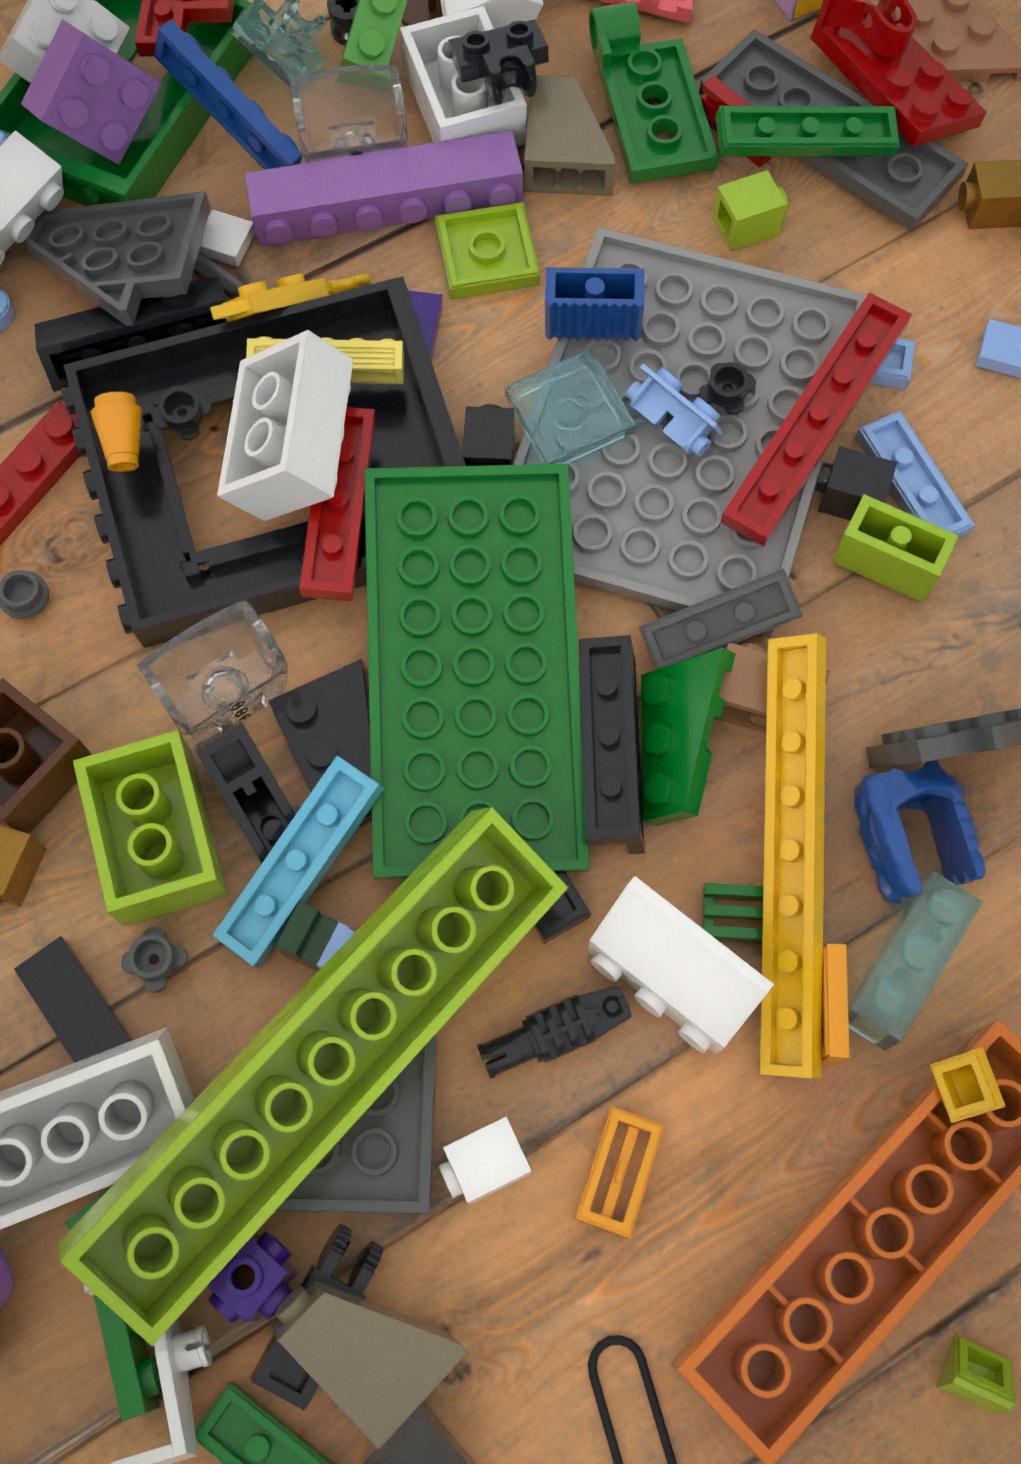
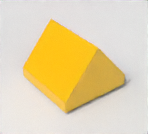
[930,1047,1006,1123]

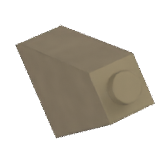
[524,75,615,196]
[271,1281,468,1450]

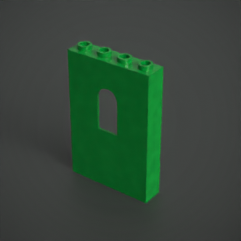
[0,0,263,206]

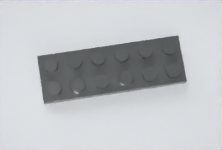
[699,29,968,231]

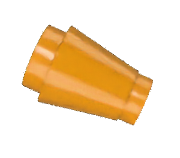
[90,392,142,472]

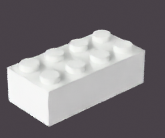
[0,1027,195,1230]

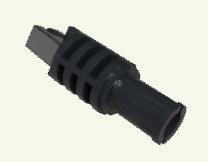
[477,986,632,1079]

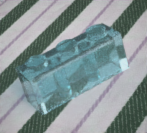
[848,871,983,1051]

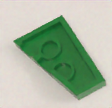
[641,647,736,826]

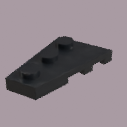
[268,659,372,827]

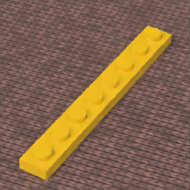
[760,633,826,1079]

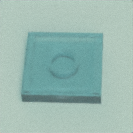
[504,348,636,464]

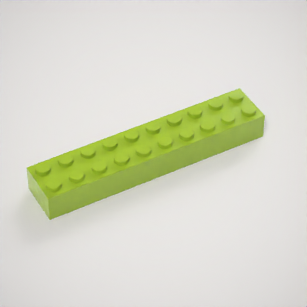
[57,807,568,1346]

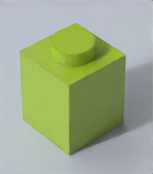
[712,170,788,251]

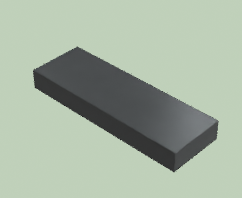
[639,568,803,670]

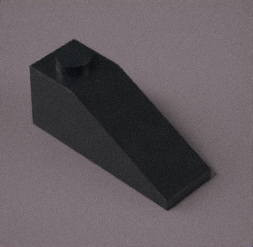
[193,720,296,863]

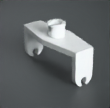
[84,1285,212,1464]

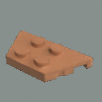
[895,0,1021,82]

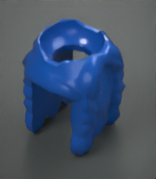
[854,760,986,903]

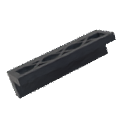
[579,635,645,854]

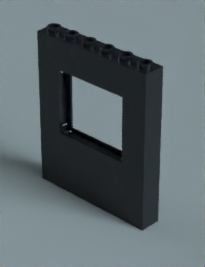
[61,276,466,648]

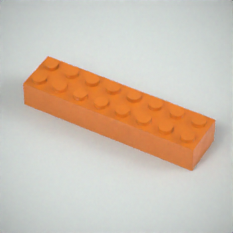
[671,1019,1021,1464]

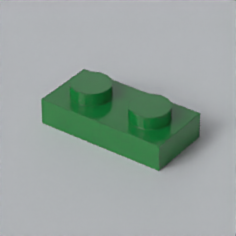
[94,1295,162,1422]

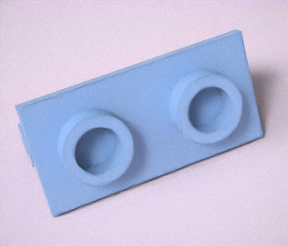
[626,364,725,457]

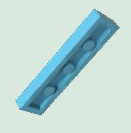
[212,756,385,968]

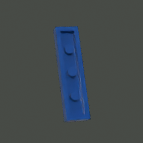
[154,19,303,170]

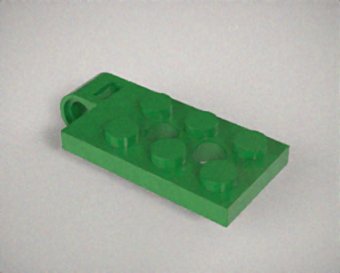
[589,1,719,184]

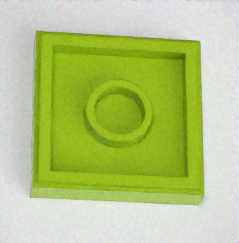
[435,202,540,300]

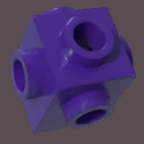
[207,1231,298,1323]

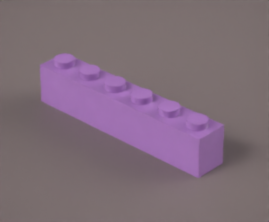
[245,130,523,247]

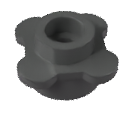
[121,927,188,993]

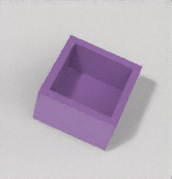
[21,19,161,165]

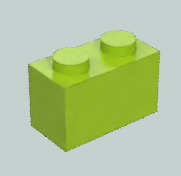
[832,494,959,603]

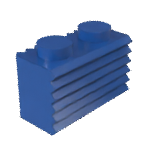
[545,267,645,341]

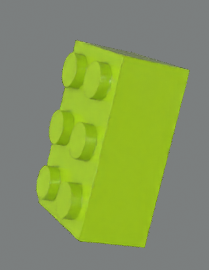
[73,730,229,927]

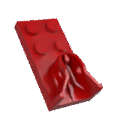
[810,0,987,147]

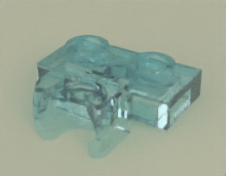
[230,0,327,95]

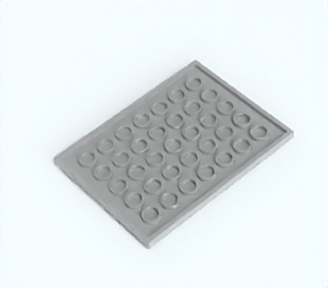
[513,227,867,637]

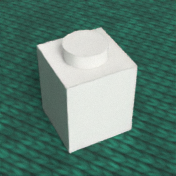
[439,1117,532,1205]

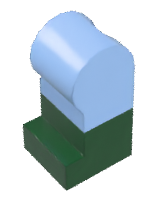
[276,901,355,971]

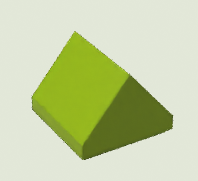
[937,1335,1015,1414]

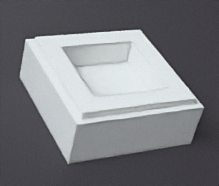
[199,210,256,267]

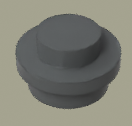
[0,570,50,620]

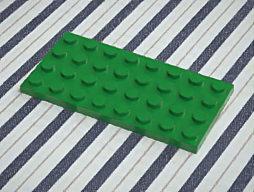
[364,464,589,880]

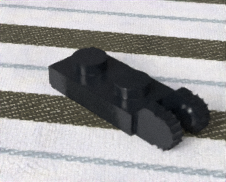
[250,1224,383,1410]

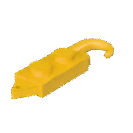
[210,273,371,322]

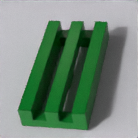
[702,883,763,943]

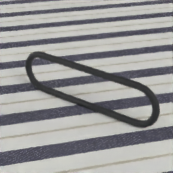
[588,1335,677,1464]

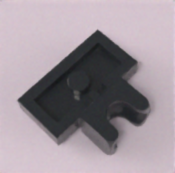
[449,19,549,105]

